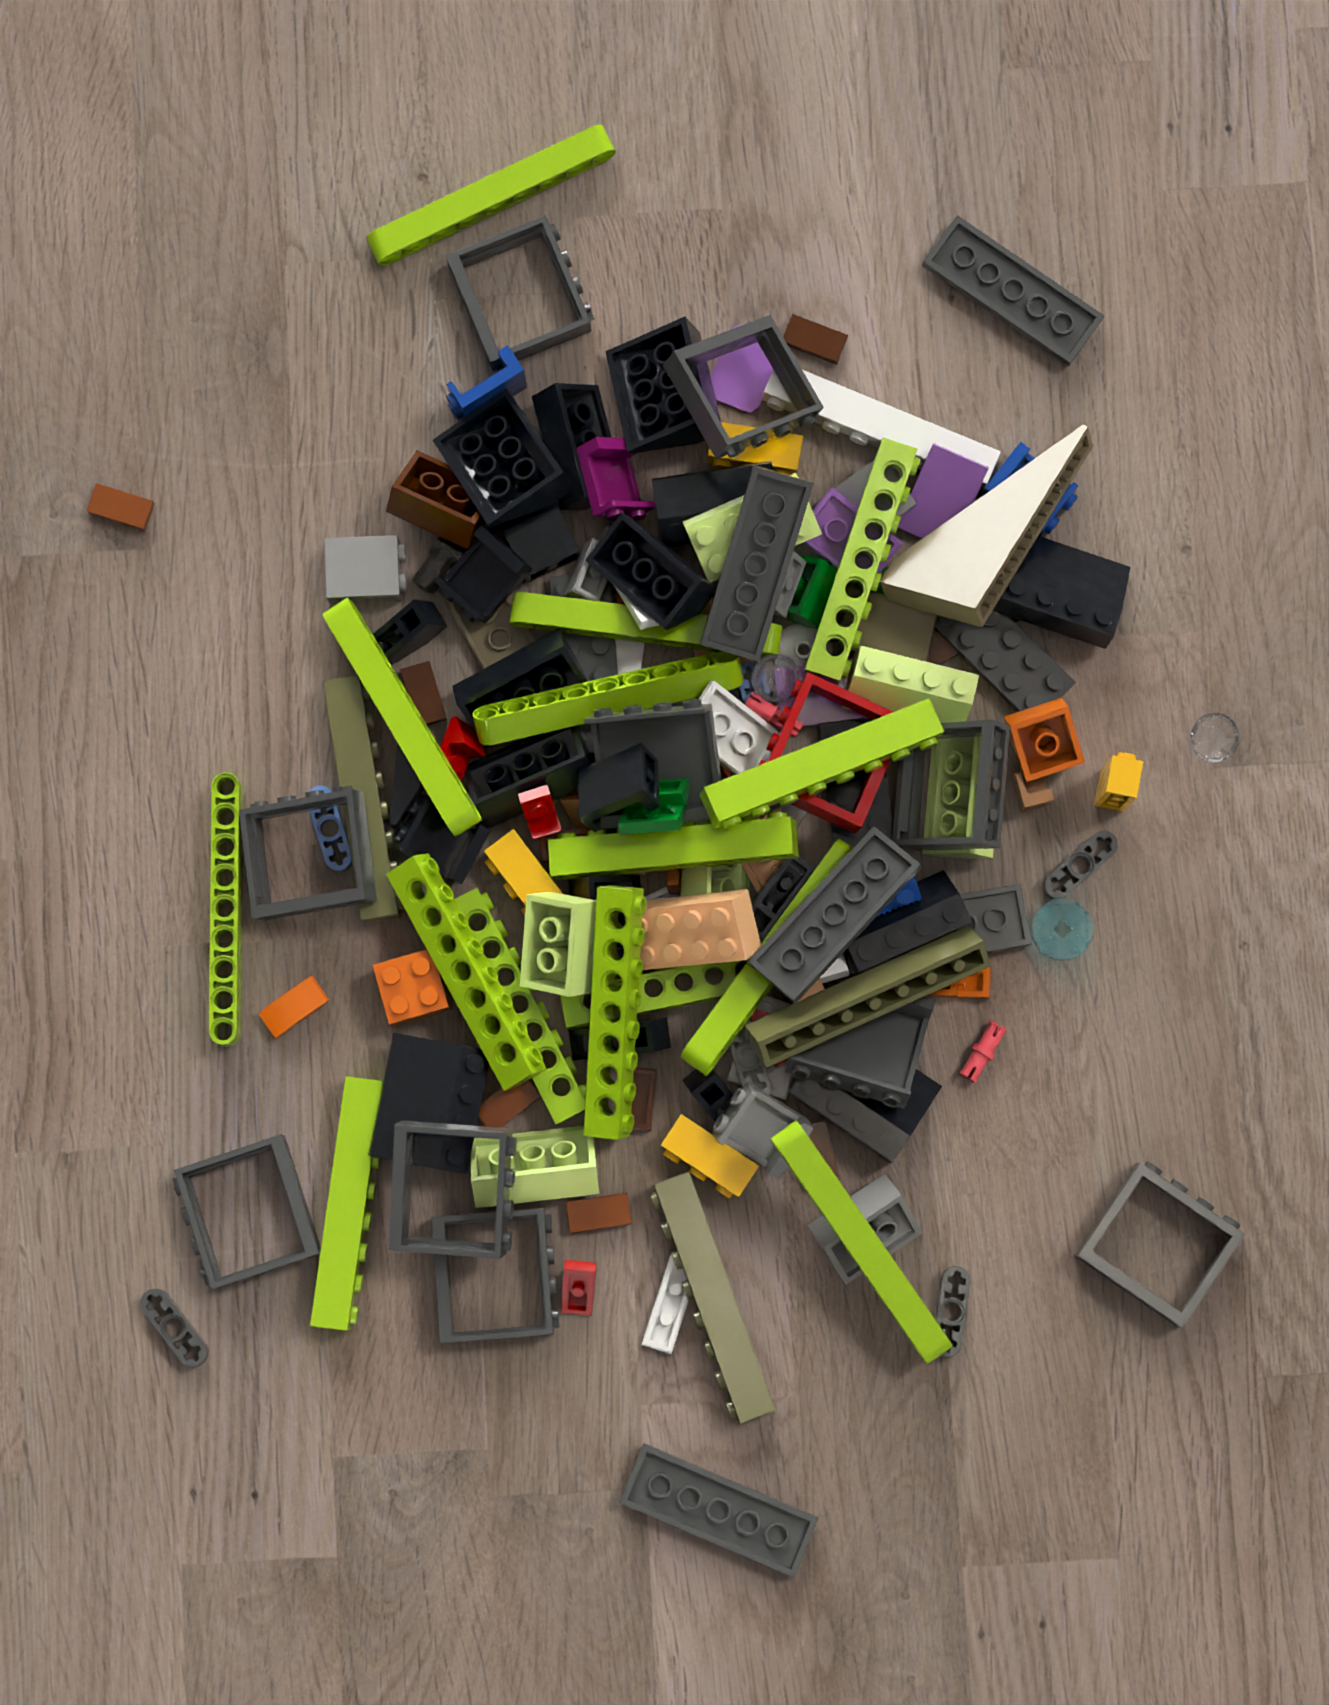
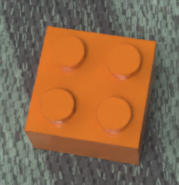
[1003,698,1085,782]
[373,949,451,1027]

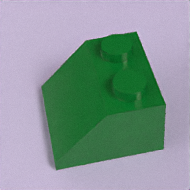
[779,555,837,629]

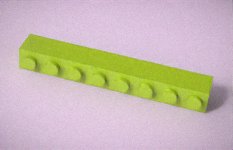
[699,698,944,829]
[548,812,799,880]
[310,1076,383,1331]

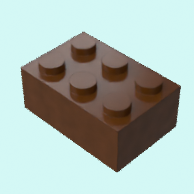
[386,450,485,549]

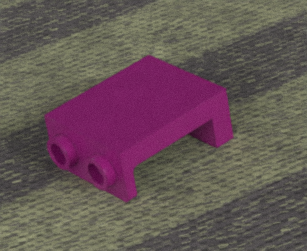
[577,437,655,521]

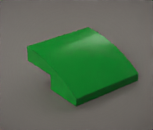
[618,778,690,834]

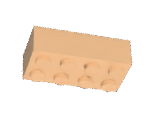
[624,889,761,970]

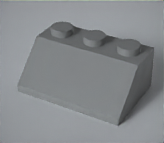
[807,1174,923,1285]

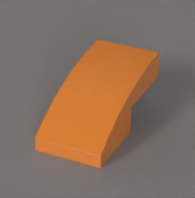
[927,967,991,999]
[258,975,330,1039]

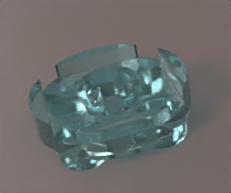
[1031,898,1094,961]

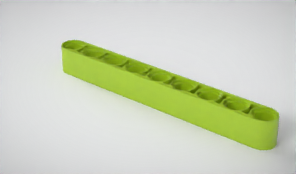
[366,124,616,266]
[509,592,782,658]
[322,597,482,837]
[473,651,744,745]
[209,772,243,1047]
[680,838,853,1076]
[770,1120,953,1365]

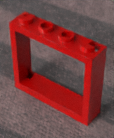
[758,672,893,834]

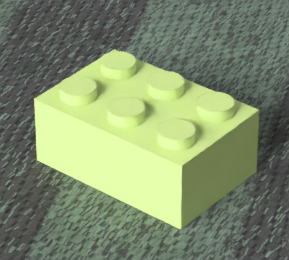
[520,892,597,997]

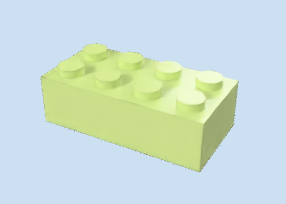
[683,473,822,583]

